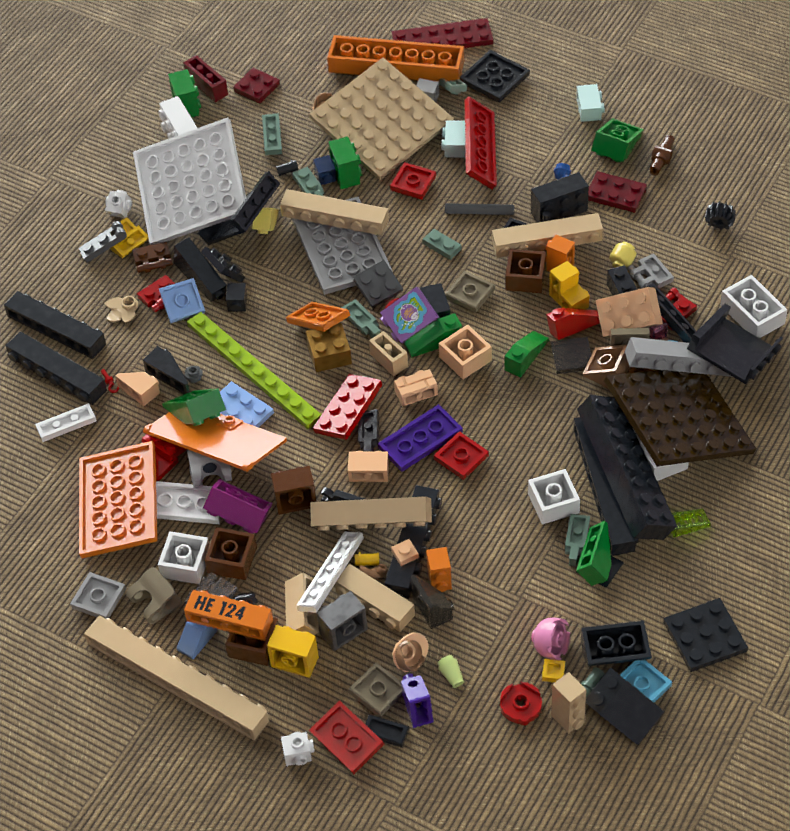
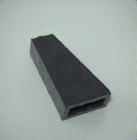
[173,237,227,302]

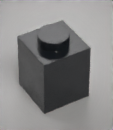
[226,283,247,312]

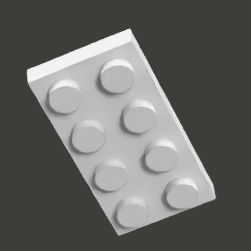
[156,481,221,525]

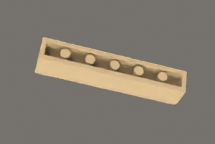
[280,189,389,236]
[492,213,603,258]
[311,497,432,531]

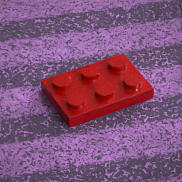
[309,700,384,775]

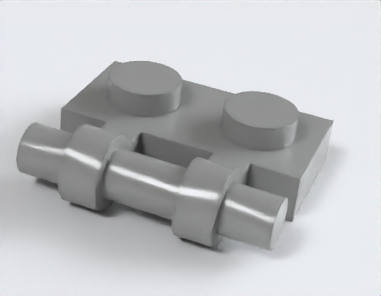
[627,253,674,289]

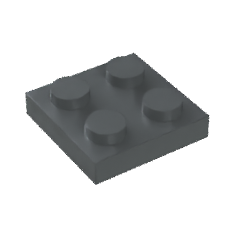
[353,260,403,308]

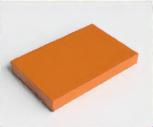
[286,302,350,332]

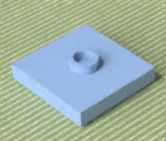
[159,278,205,324]

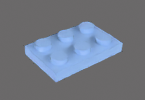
[220,381,274,428]

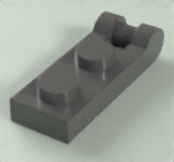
[79,221,127,263]

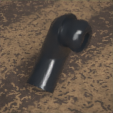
[232,592,258,605]

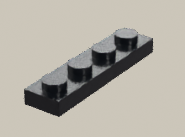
[644,283,696,343]

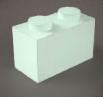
[577,84,605,122]
[441,121,466,157]

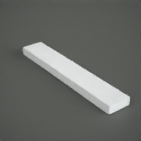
[296,532,364,613]

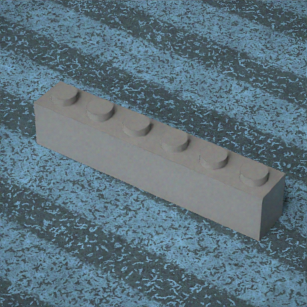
[625,337,732,377]

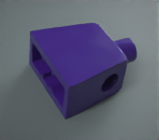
[401,673,433,728]

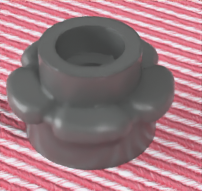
[184,366,203,383]

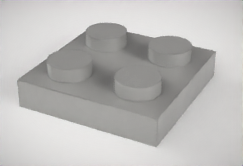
[70,572,126,619]

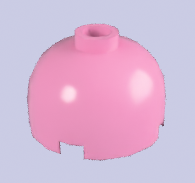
[532,618,570,660]

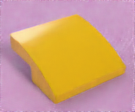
[110,217,149,258]

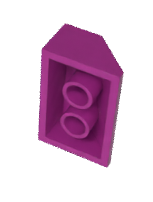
[203,479,273,533]

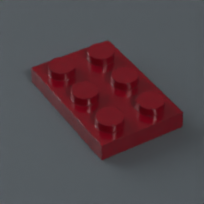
[588,171,647,213]

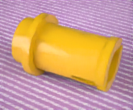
[355,552,379,567]

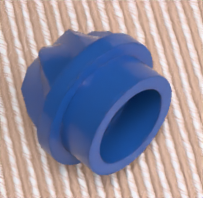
[554,163,571,180]

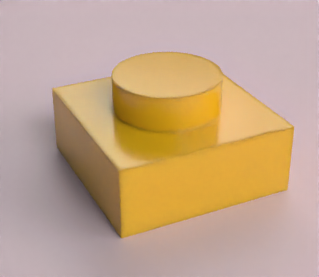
[542,659,565,683]

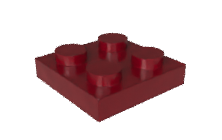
[233,67,280,104]

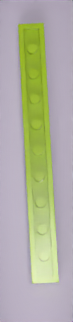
[187,312,322,430]

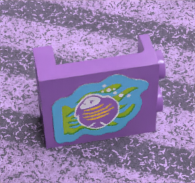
[380,287,439,343]

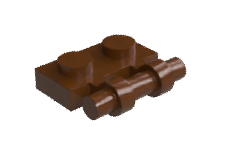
[132,241,173,273]

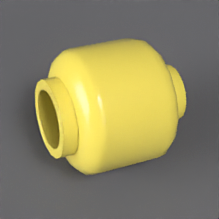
[609,242,636,269]

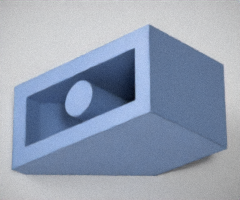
[177,621,218,660]

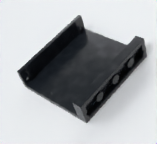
[197,171,280,246]
[687,303,783,384]

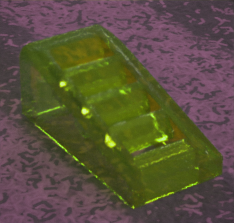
[671,509,711,538]

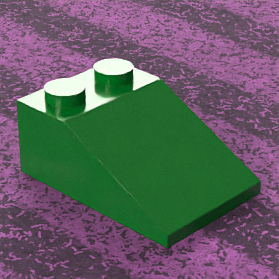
[591,118,644,162]
[162,388,226,426]

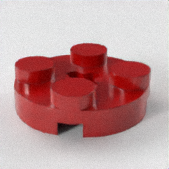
[500,682,542,725]

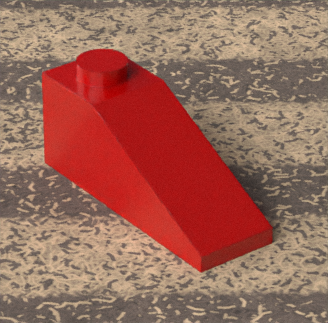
[546,308,600,340]

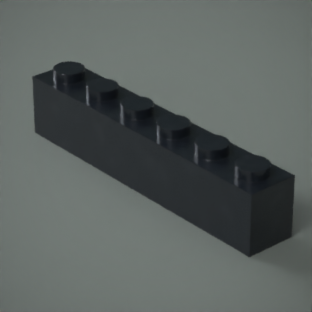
[4,291,106,359]
[6,331,107,405]
[385,485,442,599]

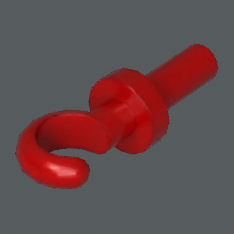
[100,369,119,393]

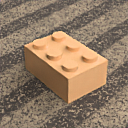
[595,287,663,337]

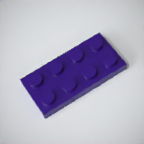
[378,404,463,472]

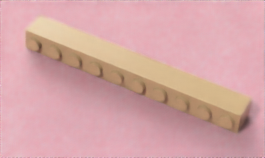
[84,615,269,741]

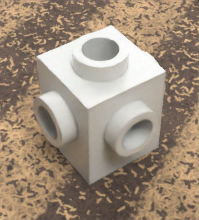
[105,190,132,218]
[281,732,315,766]

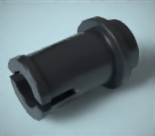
[276,160,299,176]

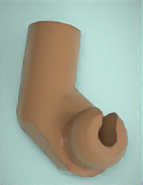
[359,564,388,580]

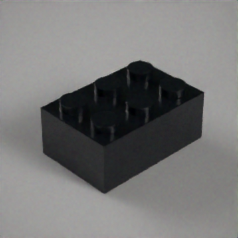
[531,172,589,223]

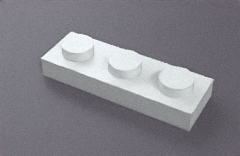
[35,403,96,442]

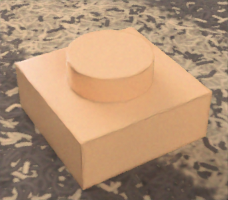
[391,539,419,566]

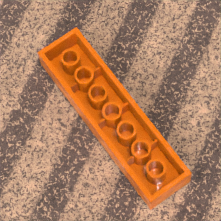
[327,35,464,82]

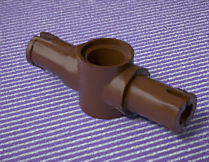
[649,135,675,176]

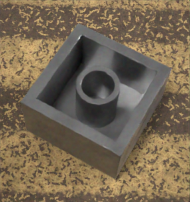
[317,591,368,651]

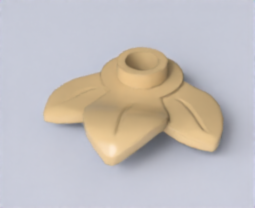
[105,296,139,323]

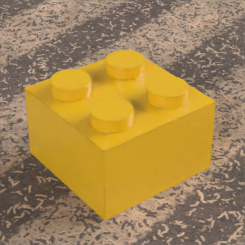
[267,625,319,678]

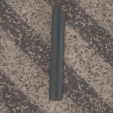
[445,203,515,215]

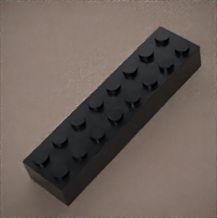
[577,395,678,540]

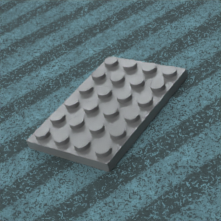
[292,197,392,295]

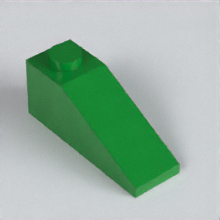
[404,313,462,358]
[504,331,549,378]
[576,521,611,586]

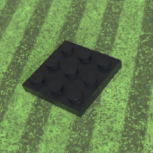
[460,50,530,103]
[663,598,748,673]

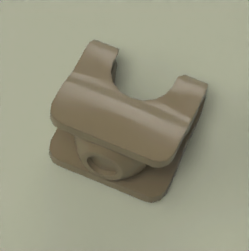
[126,567,182,624]

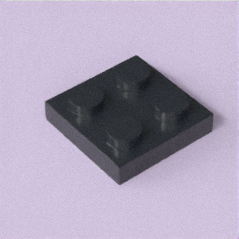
[201,246,246,283]

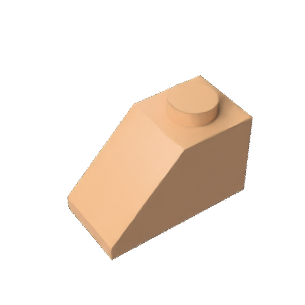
[116,372,160,406]

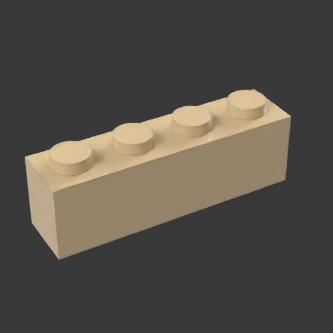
[335,564,415,632]

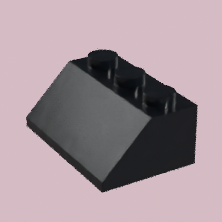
[581,620,652,666]

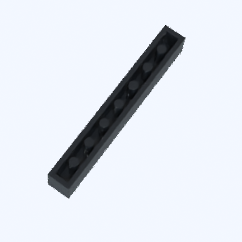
[573,417,639,556]

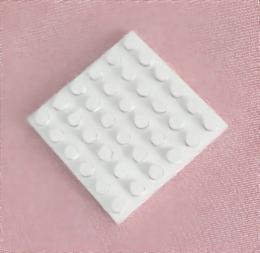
[133,117,246,245]

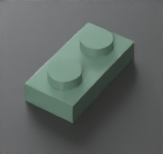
[439,78,467,94]
[423,229,462,260]

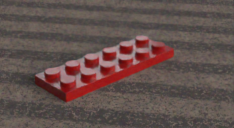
[465,96,497,189]

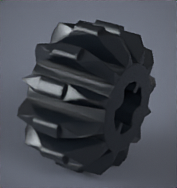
[705,201,736,230]

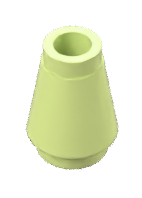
[438,655,464,688]

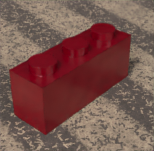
[183,55,228,103]

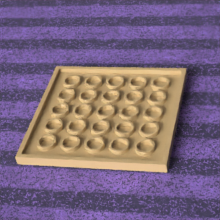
[309,58,454,180]

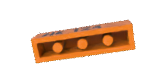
[184,590,273,641]

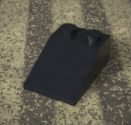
[586,668,665,746]

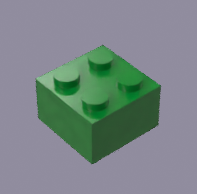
[168,69,202,118]
[328,136,362,189]

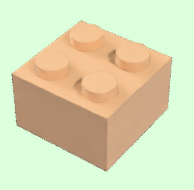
[439,325,492,380]

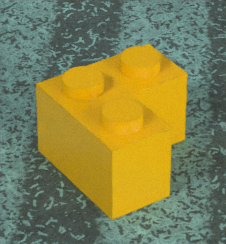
[549,261,590,309]

